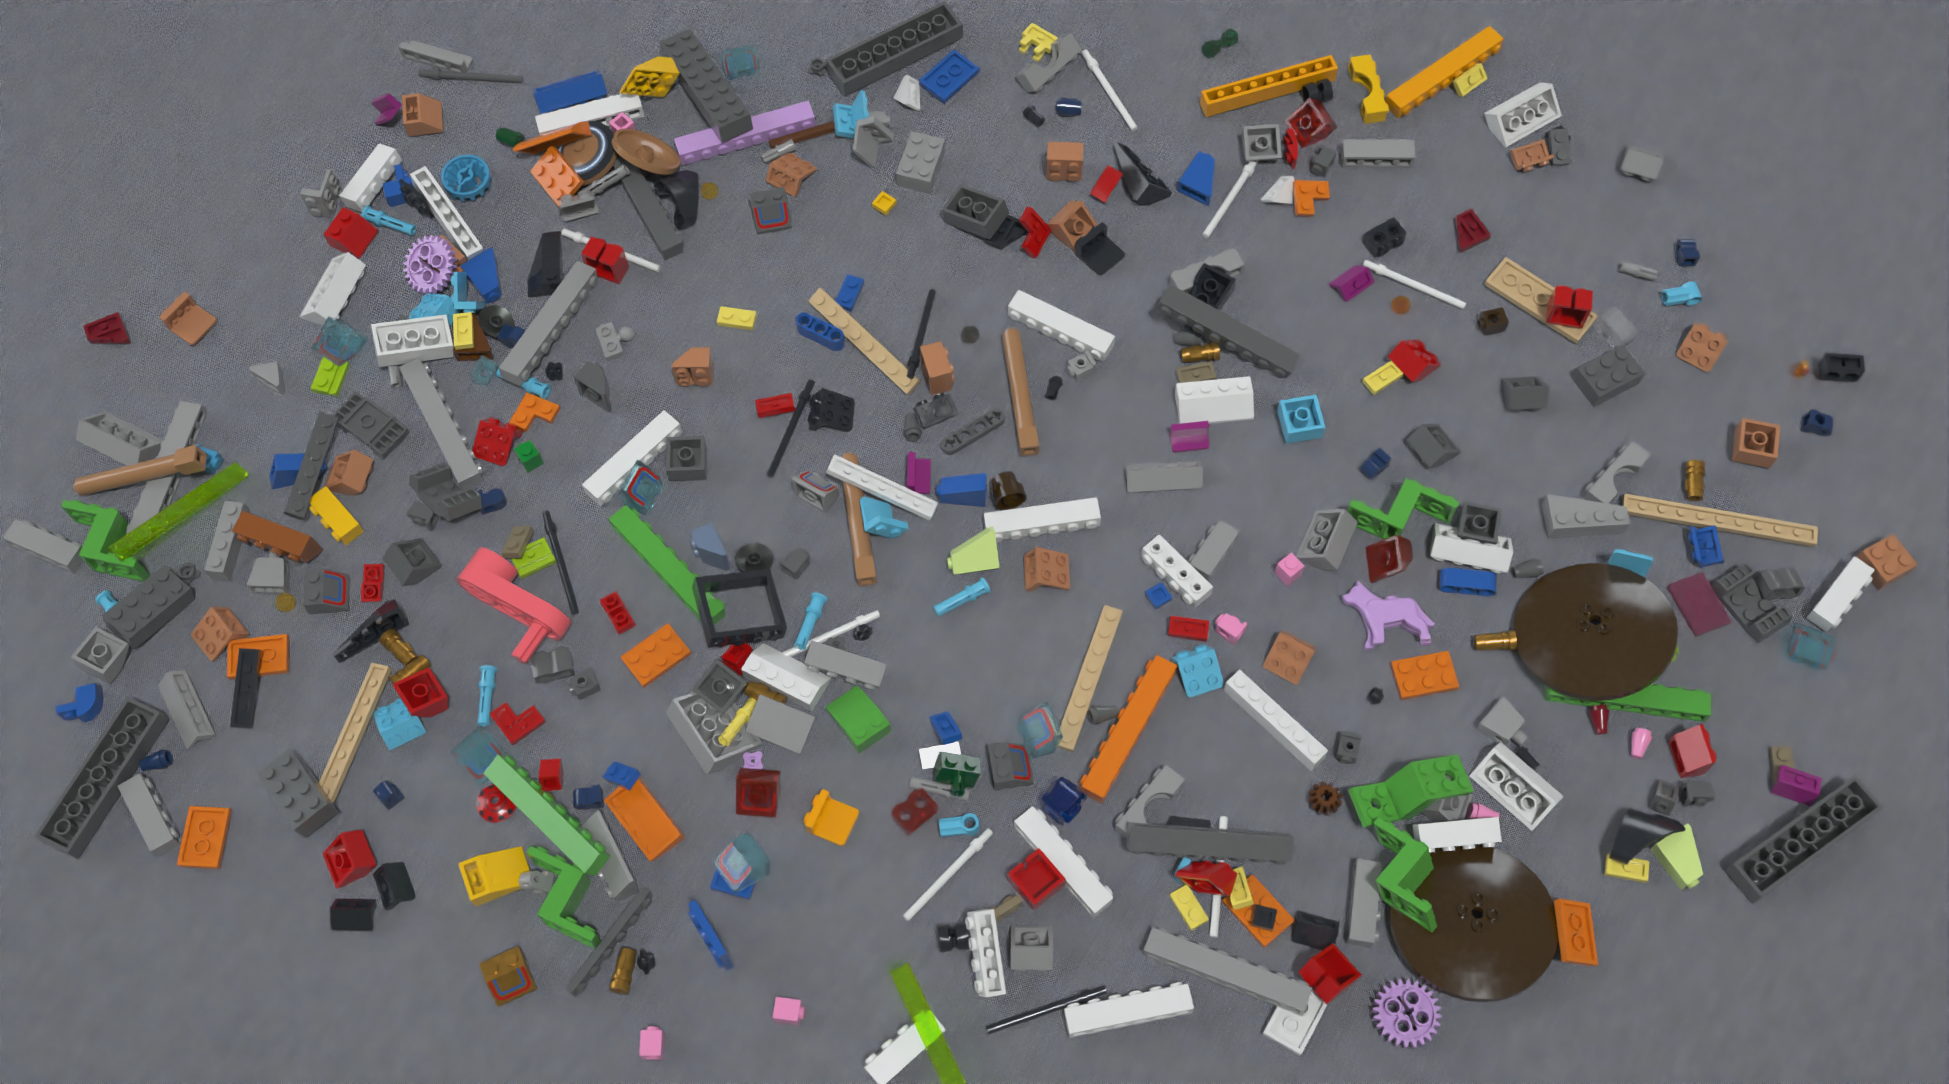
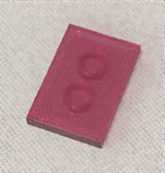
[1667,572,1732,637]

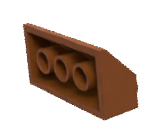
[232,511,323,563]

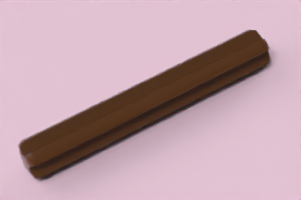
[769,121,835,149]

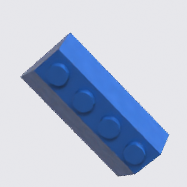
[532,70,607,114]

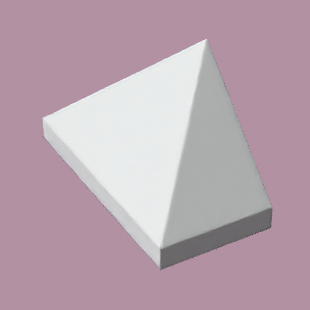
[893,75,920,111]
[1261,176,1294,204]

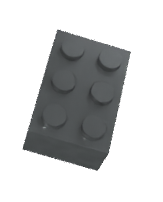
[941,184,1009,239]
[1572,345,1645,407]

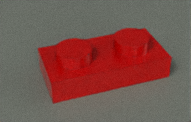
[755,393,795,418]
[1168,615,1210,642]

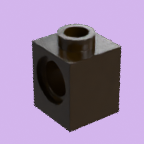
[1477,307,1509,336]

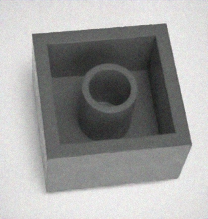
[666,436,707,481]

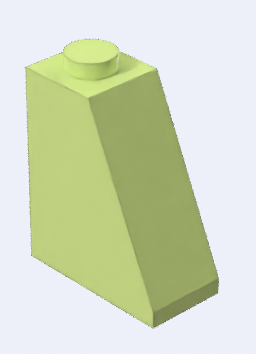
[947,526,1000,574]
[1650,823,1703,890]

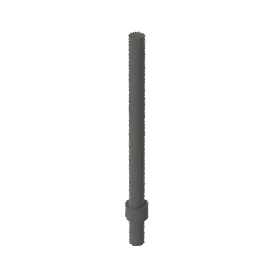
[418,69,523,83]

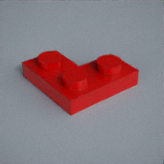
[1019,207,1051,258]
[489,702,546,746]

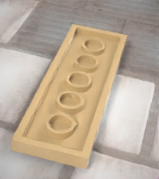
[1484,257,1598,344]

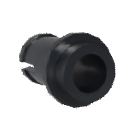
[1023,105,1045,127]
[1045,376,1063,401]
[1514,746,1540,770]

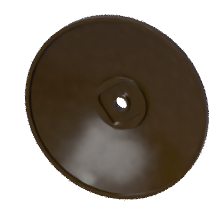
[1514,563,1678,701]
[1389,844,1558,1002]

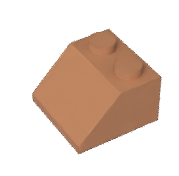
[1047,201,1098,252]
[325,449,373,496]

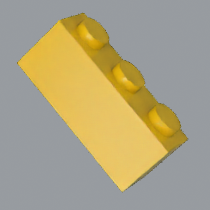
[309,486,364,546]

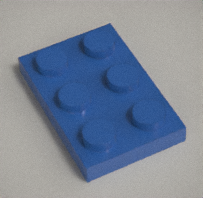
[919,49,979,103]

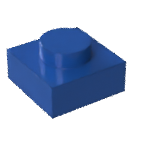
[1145,582,1172,609]

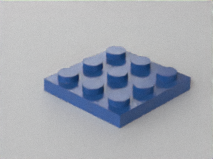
[688,900,733,972]

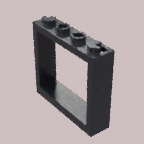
[692,569,787,648]

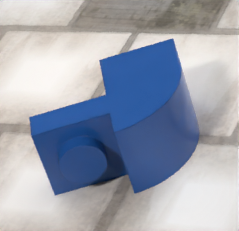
[383,164,414,207]
[56,683,103,723]

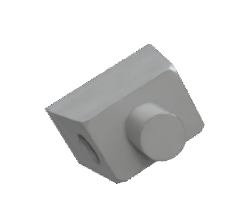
[247,550,290,594]
[1476,697,1528,746]

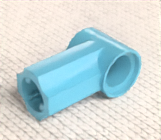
[1662,281,1702,306]
[939,813,980,837]

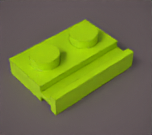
[310,357,350,397]
[511,537,557,579]

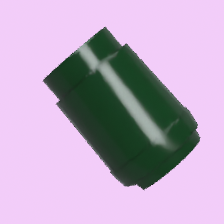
[496,127,525,148]

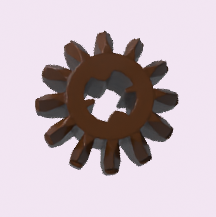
[1308,781,1343,816]

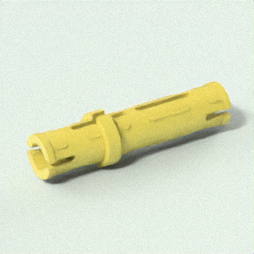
[718,698,757,746]

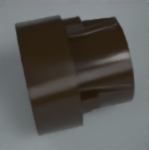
[991,471,1027,510]

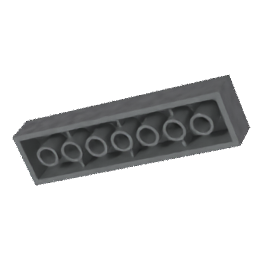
[826,1,963,96]
[659,28,753,143]
[34,697,168,860]
[1725,775,1884,904]

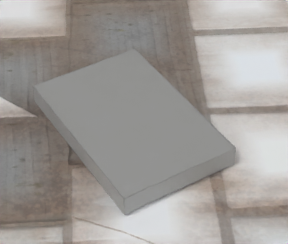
[745,694,816,754]

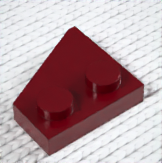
[1455,208,1491,253]
[83,312,131,344]

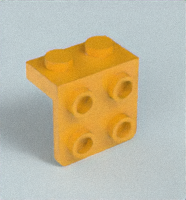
[803,789,859,846]

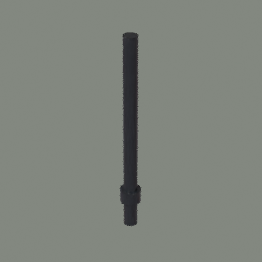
[907,289,936,379]
[766,379,815,478]
[542,511,579,615]
[985,985,1107,1034]

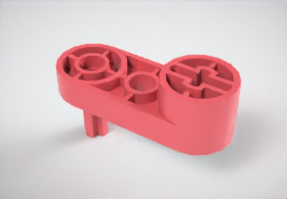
[456,547,572,664]

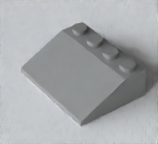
[666,692,762,775]

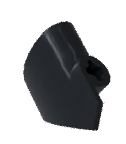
[654,170,699,228]
[1609,807,1686,865]

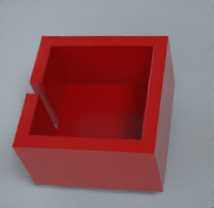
[581,236,629,285]
[1545,285,1593,329]
[1007,848,1066,911]
[1298,943,1362,1004]

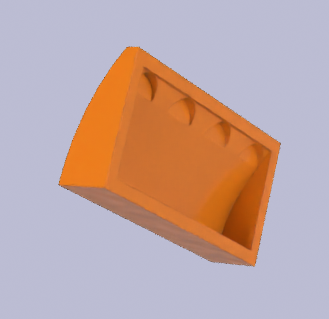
[513,121,591,155]
[604,777,686,862]

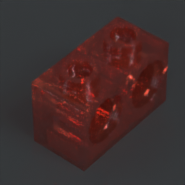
[891,788,939,837]

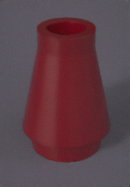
[1589,705,1610,735]

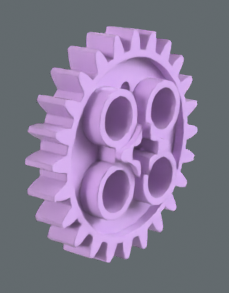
[403,235,457,294]
[1371,979,1442,1049]

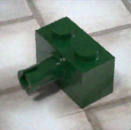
[934,751,981,797]

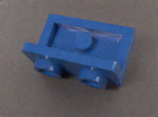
[1688,525,1724,568]

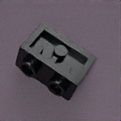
[913,392,958,428]

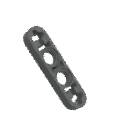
[941,408,1004,455]

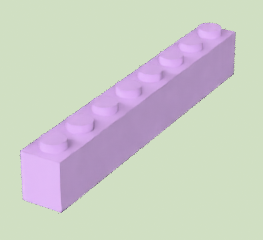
[674,100,816,165]

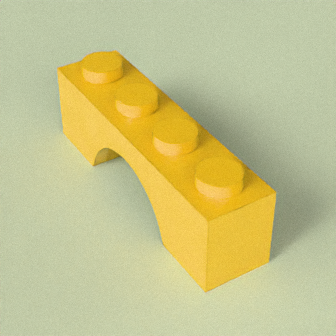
[1348,54,1389,124]

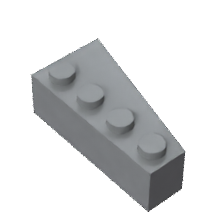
[1542,494,1630,538]

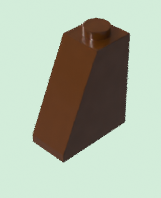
[453,313,494,361]

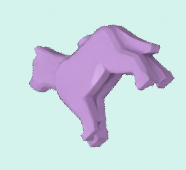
[1342,581,1435,651]

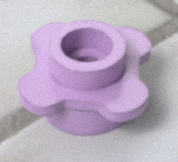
[743,751,763,772]

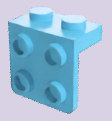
[833,90,869,139]
[451,272,485,313]
[409,293,462,327]
[860,497,908,539]
[1607,549,1653,578]
[1171,644,1224,697]
[373,698,427,750]

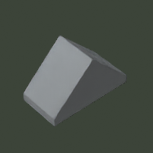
[249,361,285,395]

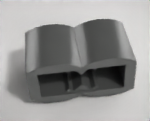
[1755,568,1805,600]
[530,647,575,683]

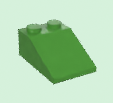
[825,685,891,754]

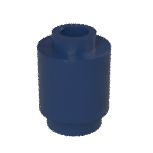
[1056,98,1082,116]

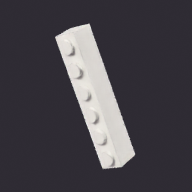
[535,94,644,135]
[410,166,484,261]
[1008,290,1115,362]
[582,410,682,507]
[984,497,1101,542]
[1224,669,1328,772]
[1014,806,1113,918]
[1064,982,1194,1038]

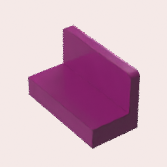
[371,93,402,125]
[1329,265,1375,302]
[1169,421,1210,453]
[907,452,931,494]
[1771,764,1822,806]

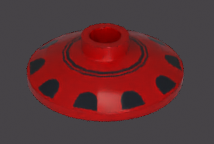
[476,784,516,823]

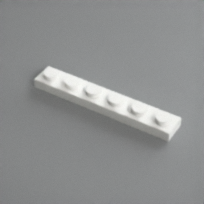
[826,454,938,521]

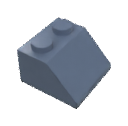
[689,522,731,571]

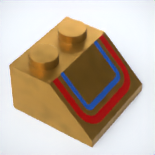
[479,946,537,1007]

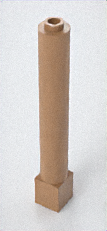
[1002,328,1039,457]
[74,445,207,496]
[841,453,877,587]

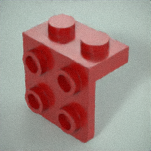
[472,417,523,466]

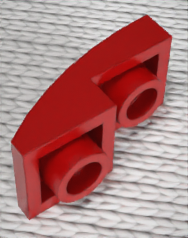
[1283,128,1298,169]
[1090,165,1123,203]
[361,564,385,602]
[599,591,636,635]

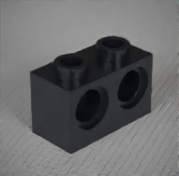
[1362,217,1407,258]
[1818,352,1865,382]

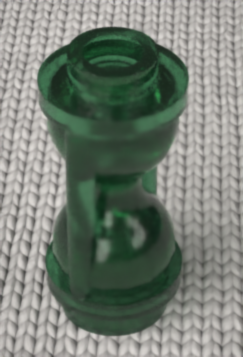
[1201,28,1239,58]

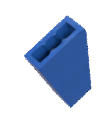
[1177,151,1215,206]
[460,247,502,305]
[269,453,326,489]
[936,473,987,507]

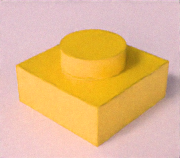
[872,191,897,215]

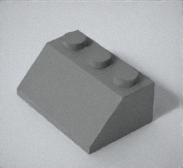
[1296,509,1358,570]

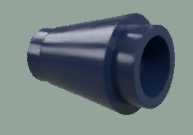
[139,749,173,771]

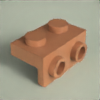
[1510,139,1554,172]

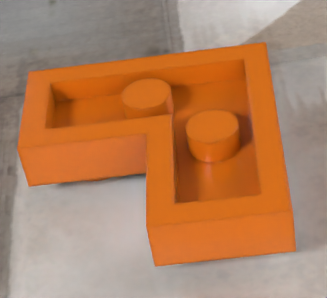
[1293,180,1330,217]
[509,392,561,432]

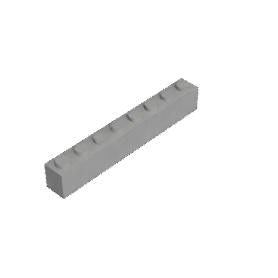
[499,261,598,387]
[399,358,483,490]
[126,401,208,546]
[1144,927,1312,1016]

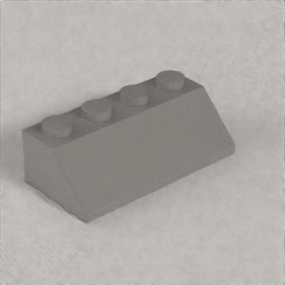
[76,411,163,465]
[581,810,640,903]

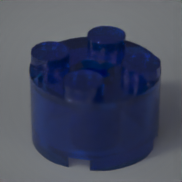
[1042,777,1087,826]

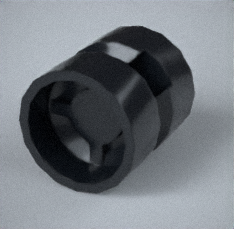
[1302,78,1333,107]
[938,922,970,953]

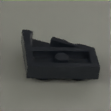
[985,215,1028,250]

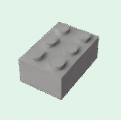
[896,131,945,194]

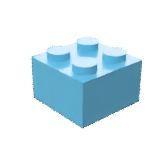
[1277,395,1325,444]

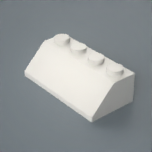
[1484,83,1562,147]
[299,252,366,326]
[371,315,453,367]
[1175,376,1254,424]
[1430,523,1513,573]
[741,643,831,712]
[1470,742,1564,831]

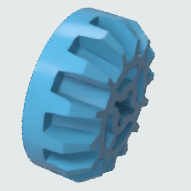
[441,155,492,202]

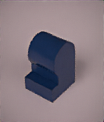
[1676,239,1700,267]
[496,324,525,349]
[1800,409,1834,436]
[1360,447,1392,480]
[478,488,507,515]
[373,781,405,811]
[573,784,604,810]

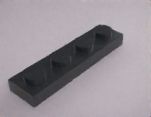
[230,648,261,729]

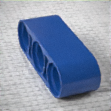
[796,313,845,351]
[1439,568,1496,596]

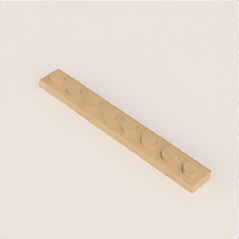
[809,287,921,395]
[1054,605,1123,752]
[319,663,392,804]

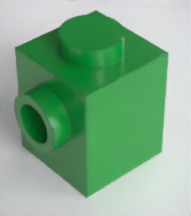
[514,440,544,473]

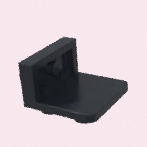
[398,179,434,219]
[1076,222,1125,276]
[808,388,855,432]

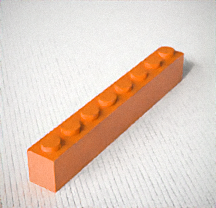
[1080,655,1178,804]

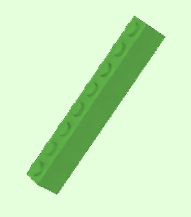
[608,505,726,625]
[1545,684,1711,722]
[483,754,610,876]

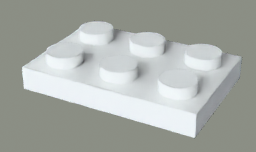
[1262,978,1328,1056]

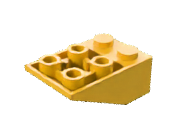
[620,56,680,97]
[458,846,530,907]

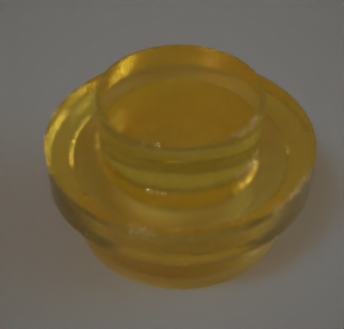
[701,182,719,199]
[275,593,296,612]

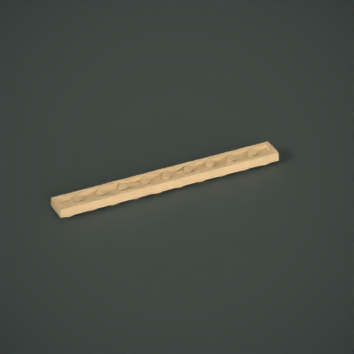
[1622,494,1818,547]

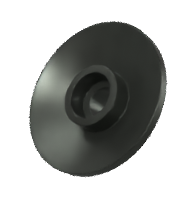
[478,305,515,338]
[735,543,774,572]

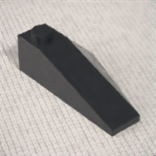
[1114,142,1172,205]
[527,231,564,298]
[1184,263,1236,338]
[333,599,410,663]

